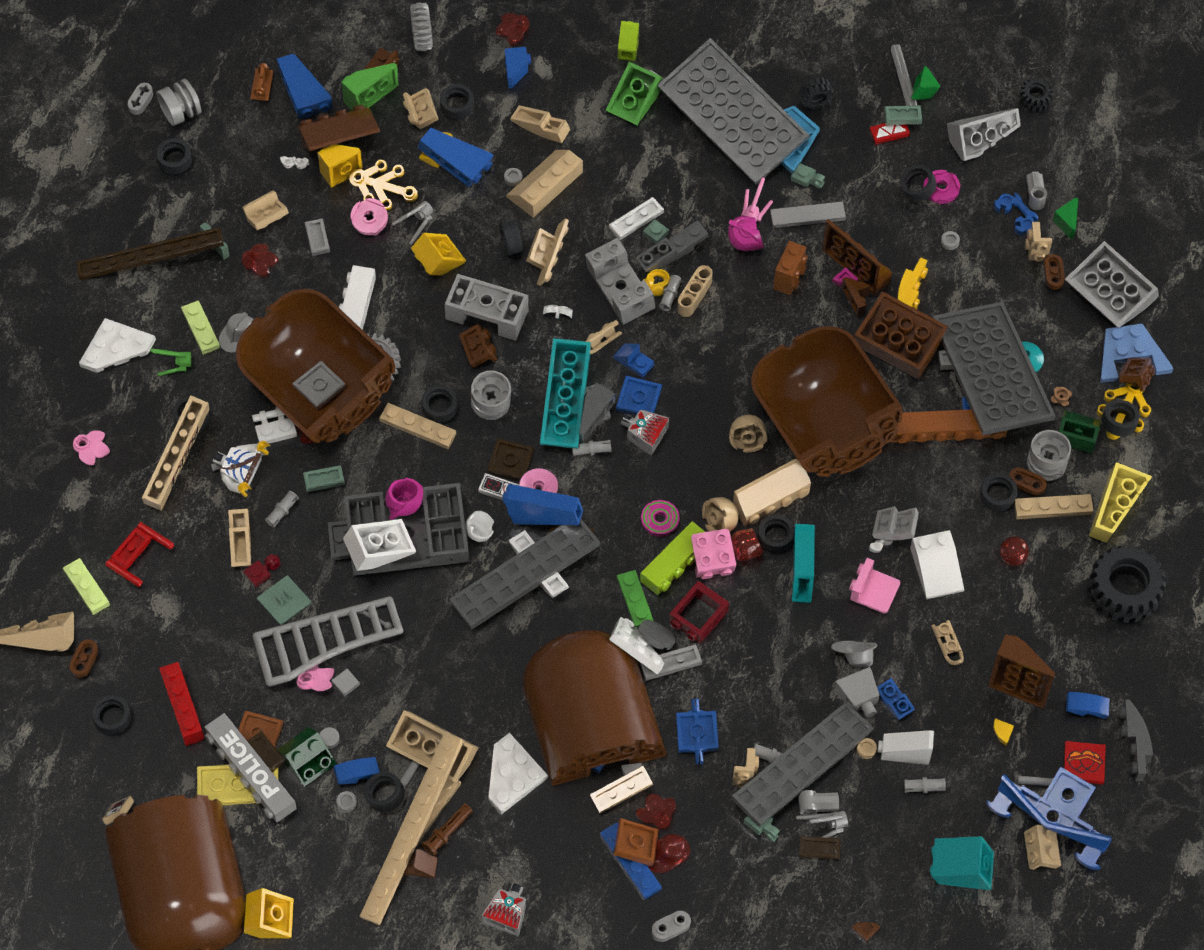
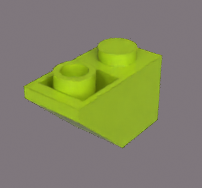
[618,21,639,61]

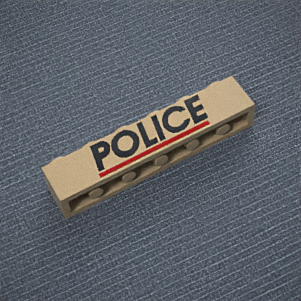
[142,395,209,511]

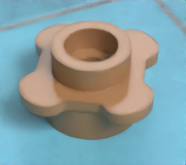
[1051,387,1072,407]

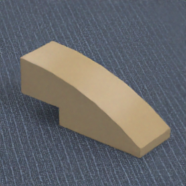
[510,105,570,143]
[228,509,251,567]

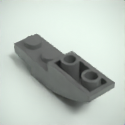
[635,220,709,272]
[1120,700,1153,781]

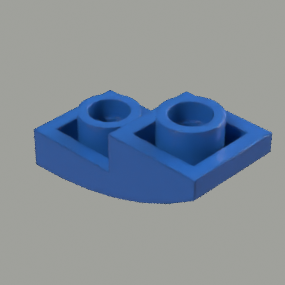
[877,678,915,720]
[1066,692,1109,719]
[334,757,380,784]

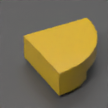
[993,719,1014,745]

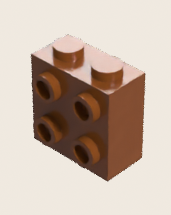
[773,241,808,295]

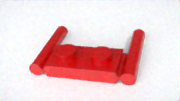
[105,522,174,587]

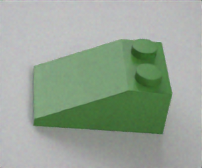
[606,62,664,125]
[342,63,399,110]

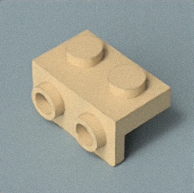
[403,88,439,129]
[243,190,289,230]
[1025,222,1052,262]
[732,748,759,788]
[1024,825,1061,870]

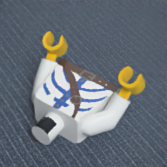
[213,440,271,497]

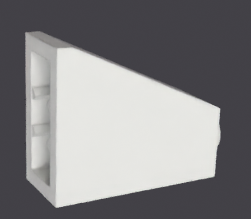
[878,731,934,765]

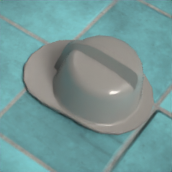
[219,312,253,353]
[831,641,877,667]

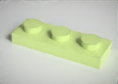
[181,300,220,355]
[63,558,110,615]

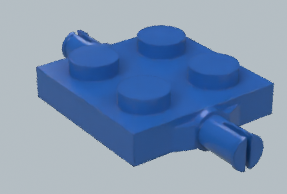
[676,699,719,764]

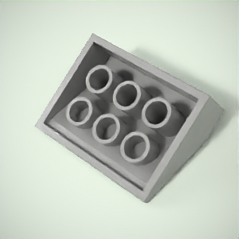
[1065,241,1159,328]

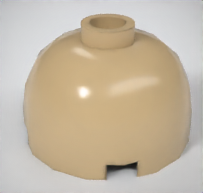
[729,414,767,453]
[702,497,739,532]

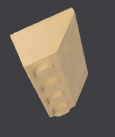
[506,150,583,218]
[733,458,811,526]
[386,710,479,782]

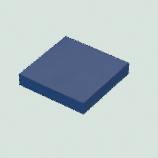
[616,376,662,415]

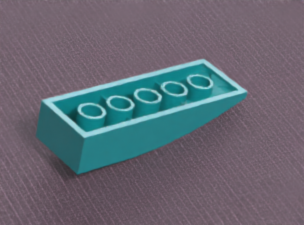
[540,338,591,449]

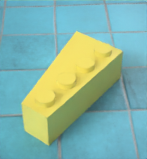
[1089,462,1152,543]

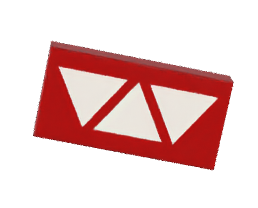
[869,123,910,145]

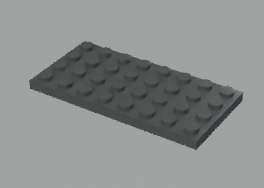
[657,38,809,185]
[932,302,1055,435]

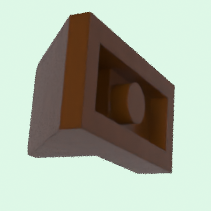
[841,277,871,317]
[403,849,438,879]

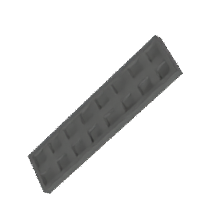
[450,519,600,629]
[731,702,874,827]

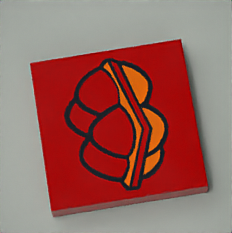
[1064,741,1106,784]

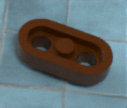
[1044,254,1065,290]
[1009,467,1046,495]
[69,639,98,678]

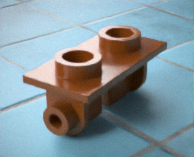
[250,63,274,101]

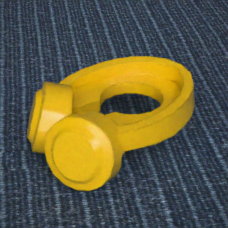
[643,269,670,296]

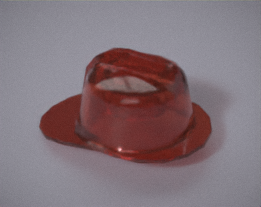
[647,834,690,873]

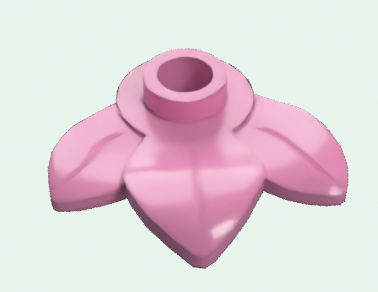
[73,431,110,465]
[297,665,334,691]

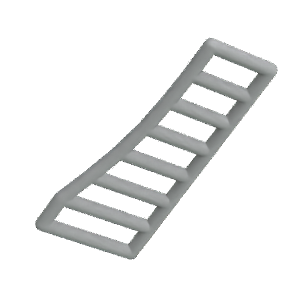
[253,596,403,686]

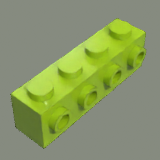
[640,521,705,595]

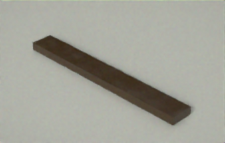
[76,227,224,280]

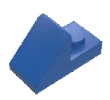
[613,343,654,378]

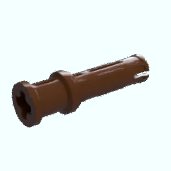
[421,803,473,856]

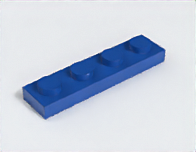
[600,823,662,900]

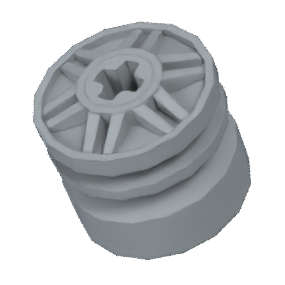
[156,79,202,126]
[471,371,511,420]
[1027,430,1071,481]

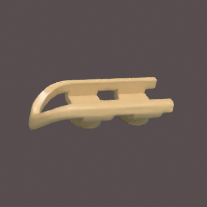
[585,320,622,354]
[932,620,964,665]

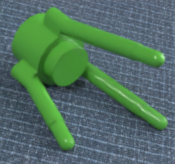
[149,349,191,376]

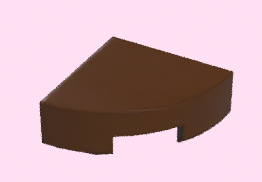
[851,922,880,943]

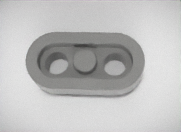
[652,911,691,942]

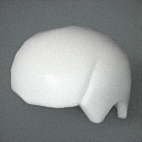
[465,511,494,542]

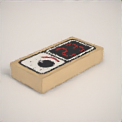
[103,796,134,825]

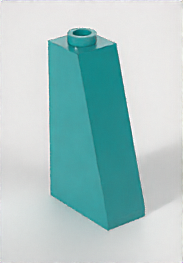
[792,524,815,603]

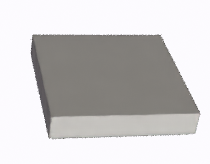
[292,361,346,410]

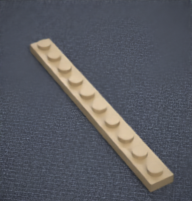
[360,733,464,925]

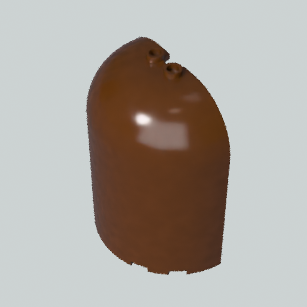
[236,289,395,443]
[751,326,903,477]
[522,630,667,786]
[105,795,246,950]

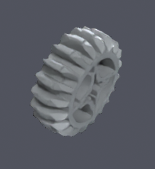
[410,2,433,51]

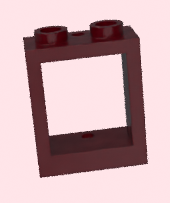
[669,581,729,644]

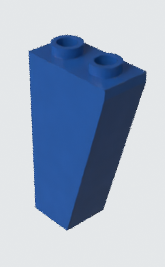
[277,54,333,119]
[417,128,494,187]
[502,484,583,525]

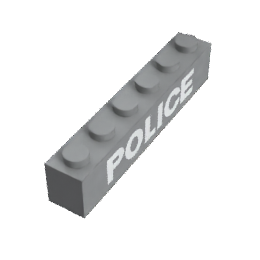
[205,713,296,823]

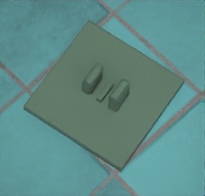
[257,575,312,625]

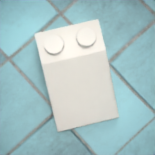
[343,519,416,571]
[910,530,964,600]

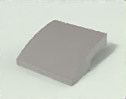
[872,506,919,540]

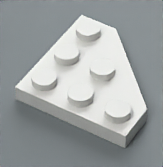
[79,318,156,373]
[609,617,664,675]
[489,733,548,815]

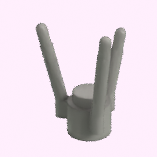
[392,201,433,245]
[796,811,848,838]

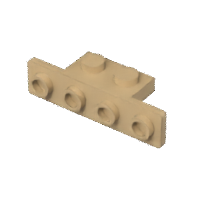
[526,218,569,286]

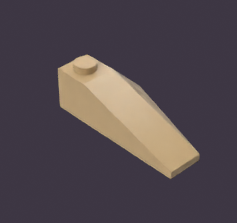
[0,612,74,652]

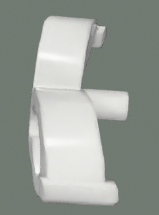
[280,156,309,170]
[543,305,573,318]
[869,539,893,553]

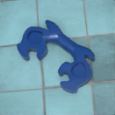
[994,193,1038,236]

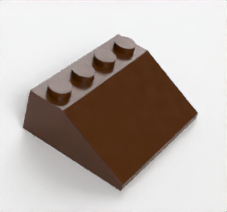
[297,104,380,151]
[822,219,892,296]
[854,292,948,380]
[988,634,1055,709]

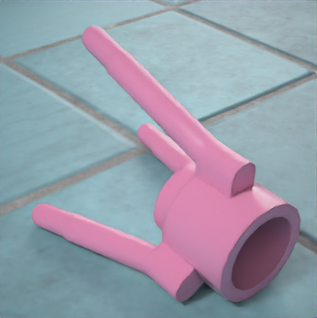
[741,177,773,222]

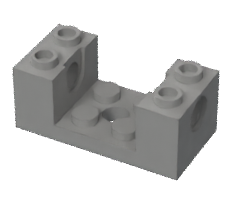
[585,238,655,325]
[445,274,528,341]

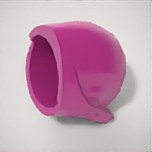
[728,216,764,251]
[385,478,423,520]

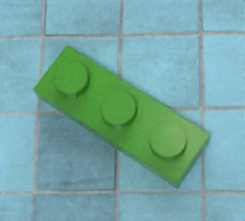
[617,570,653,628]

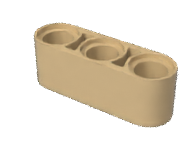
[677,265,713,317]

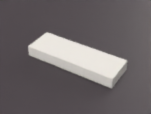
[609,197,664,240]

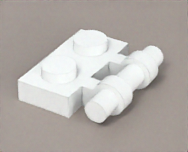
[252,407,297,444]

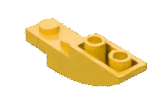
[897,258,928,309]

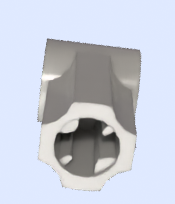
[1026,172,1047,210]
[798,790,839,815]

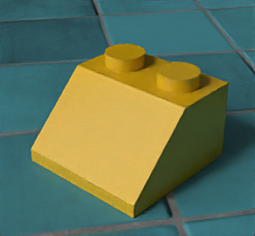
[318,144,362,188]
[411,233,466,276]
[244,888,294,939]

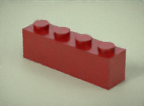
[159,662,205,746]

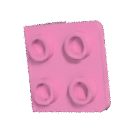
[691,529,736,579]
[849,558,900,613]

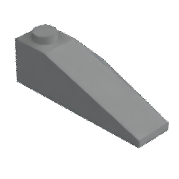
[947,108,1021,161]

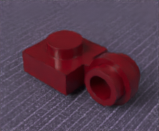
[243,554,280,588]

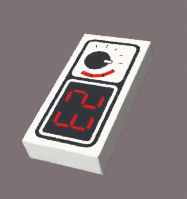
[478,473,520,500]

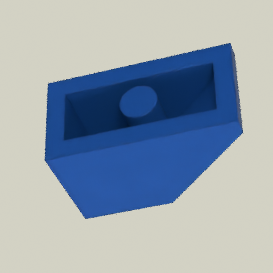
[505,47,531,89]

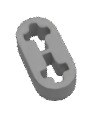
[128,83,153,115]

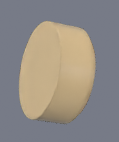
[856,738,877,759]

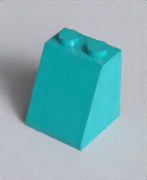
[930,836,994,890]

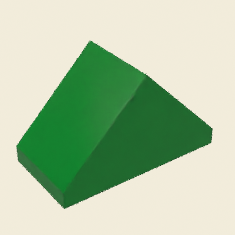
[911,66,941,100]
[1053,198,1078,239]

